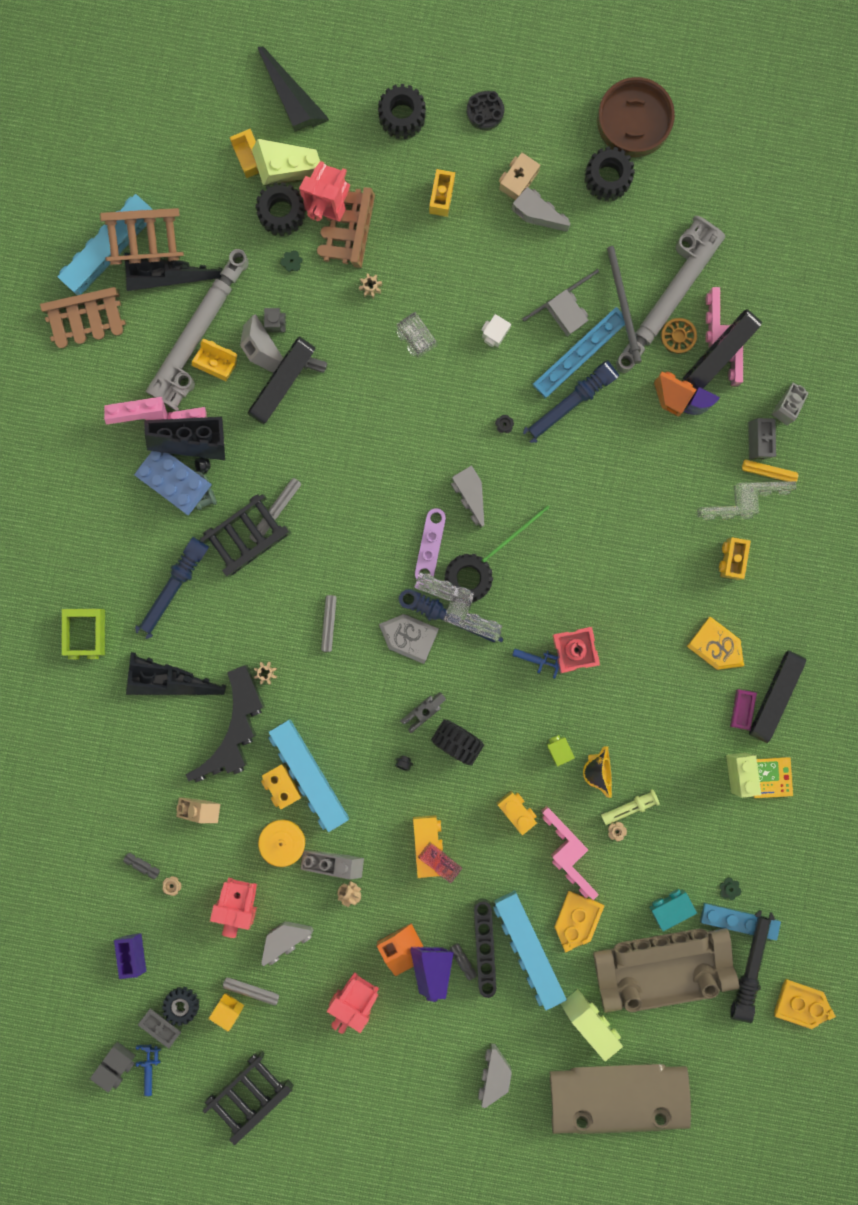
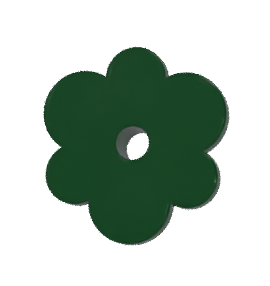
[280,250,303,272]
[719,877,742,900]

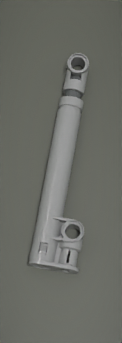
[616,215,725,373]
[145,249,249,411]

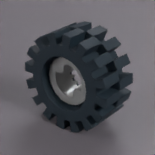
[162,987,200,1026]

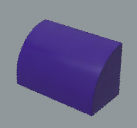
[684,387,720,415]
[114,933,147,979]

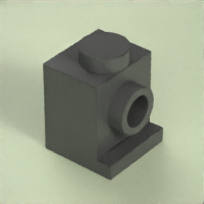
[264,308,286,333]

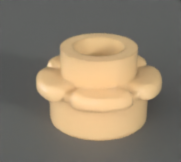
[608,822,627,841]
[162,876,181,896]

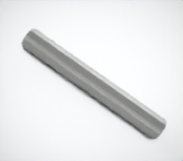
[249,478,301,543]

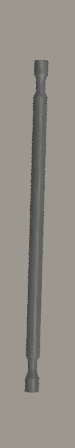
[522,269,599,322]

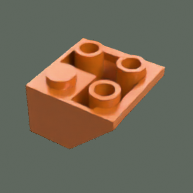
[654,371,696,417]
[377,923,424,976]

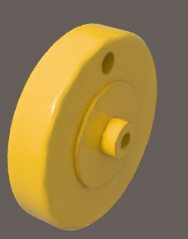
[258,819,305,867]

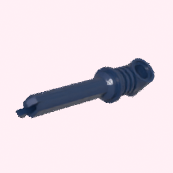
[523,360,619,443]
[135,537,209,639]
[399,588,503,642]

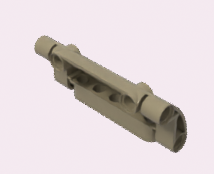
[593,928,739,1013]
[550,1064,691,1134]

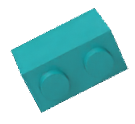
[649,889,697,931]

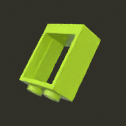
[62,609,105,659]

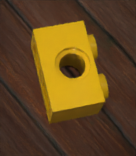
[429,169,455,217]

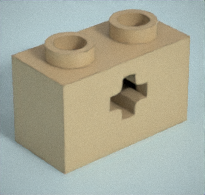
[499,153,541,200]

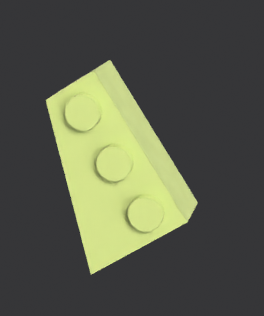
[252,139,320,185]
[560,989,623,1061]

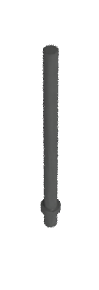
[607,246,642,364]

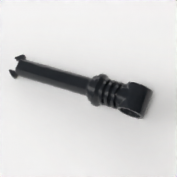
[730,910,775,1024]

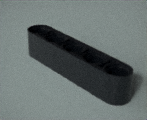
[682,309,762,390]
[247,336,316,425]
[749,650,806,743]
[473,898,496,998]

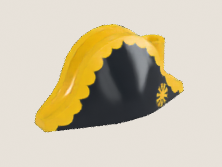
[583,746,612,798]

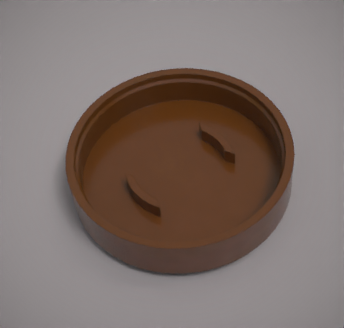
[597,77,675,157]

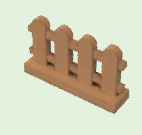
[317,187,375,268]
[40,287,126,348]

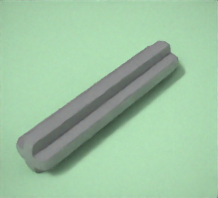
[321,595,337,652]
[223,977,279,1005]

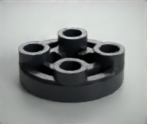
[467,91,504,130]

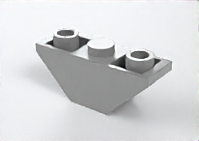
[240,314,283,373]
[771,382,808,425]
[261,921,314,966]
[478,1043,512,1108]

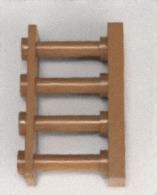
[99,208,184,265]

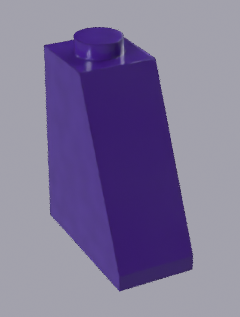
[410,947,454,1002]

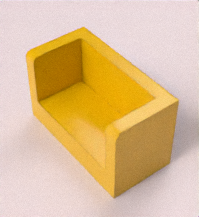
[230,129,259,178]
[209,993,244,1032]

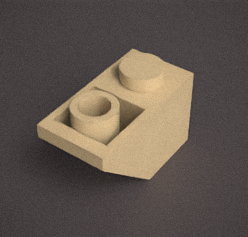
[176,797,220,823]

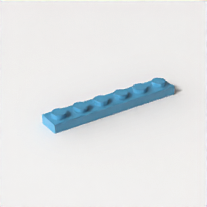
[533,307,625,399]

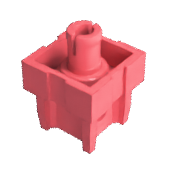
[299,161,350,222]
[552,627,600,673]
[210,878,257,938]
[327,972,379,1034]

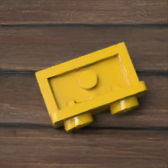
[192,339,237,381]

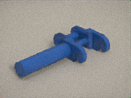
[512,649,559,679]
[136,1045,161,1096]

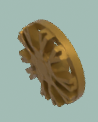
[661,318,697,354]

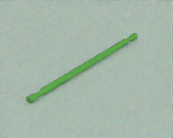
[482,505,550,563]

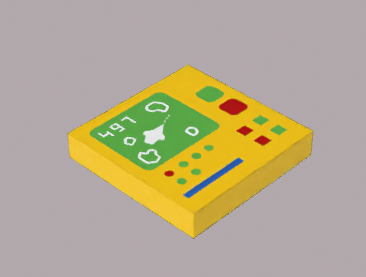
[753,757,793,798]

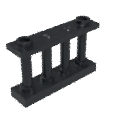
[200,494,292,577]
[203,1051,294,1146]

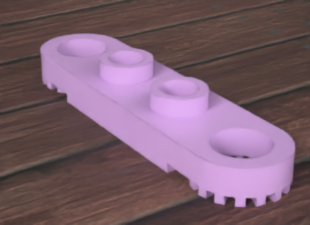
[415,508,446,584]

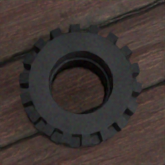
[378,84,426,139]
[584,147,635,201]
[256,182,305,236]
[444,554,493,603]
[431,719,485,765]

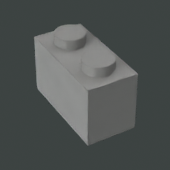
[545,289,589,337]

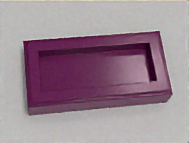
[730,689,757,730]

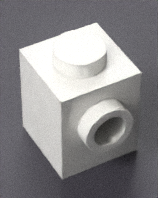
[481,314,511,347]

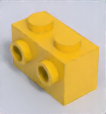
[719,537,751,580]
[261,763,303,809]
[497,791,537,835]

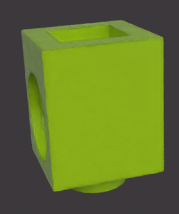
[546,735,575,767]

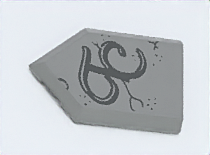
[379,614,439,664]

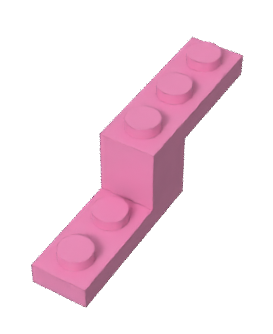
[706,287,743,386]
[104,397,207,425]
[541,806,599,900]

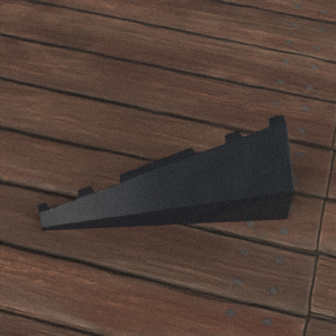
[257,46,329,132]
[124,253,223,291]
[126,652,226,695]

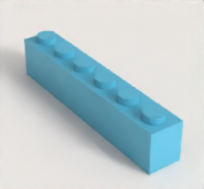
[58,194,153,295]
[268,719,349,832]
[493,891,567,1010]

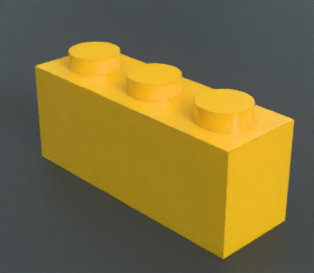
[413,815,444,878]

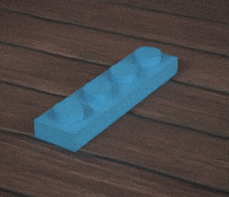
[700,903,781,941]

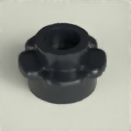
[495,415,514,433]
[195,457,211,474]
[395,755,413,771]

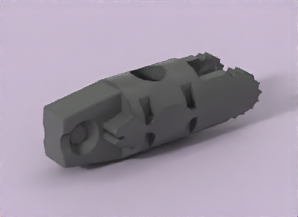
[400,692,446,733]

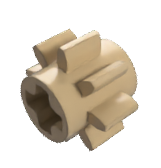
[359,274,382,299]
[254,662,277,685]
[338,881,361,907]

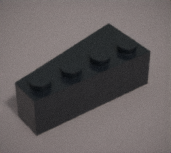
[144,416,225,461]

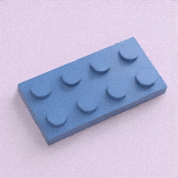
[134,451,212,516]

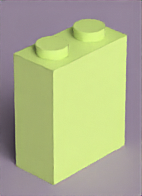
[726,753,761,798]

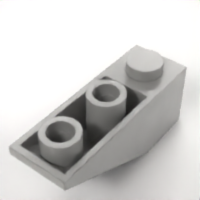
[511,187,571,232]
[451,465,484,528]
[301,850,364,879]

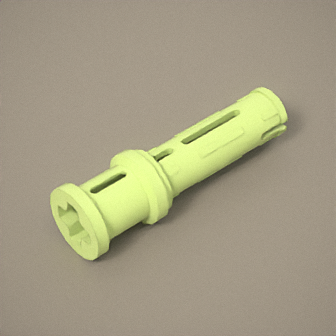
[601,789,660,826]

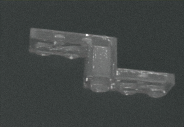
[697,481,796,520]
[414,573,502,641]

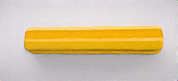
[742,460,798,483]

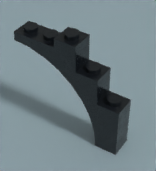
[186,665,265,783]

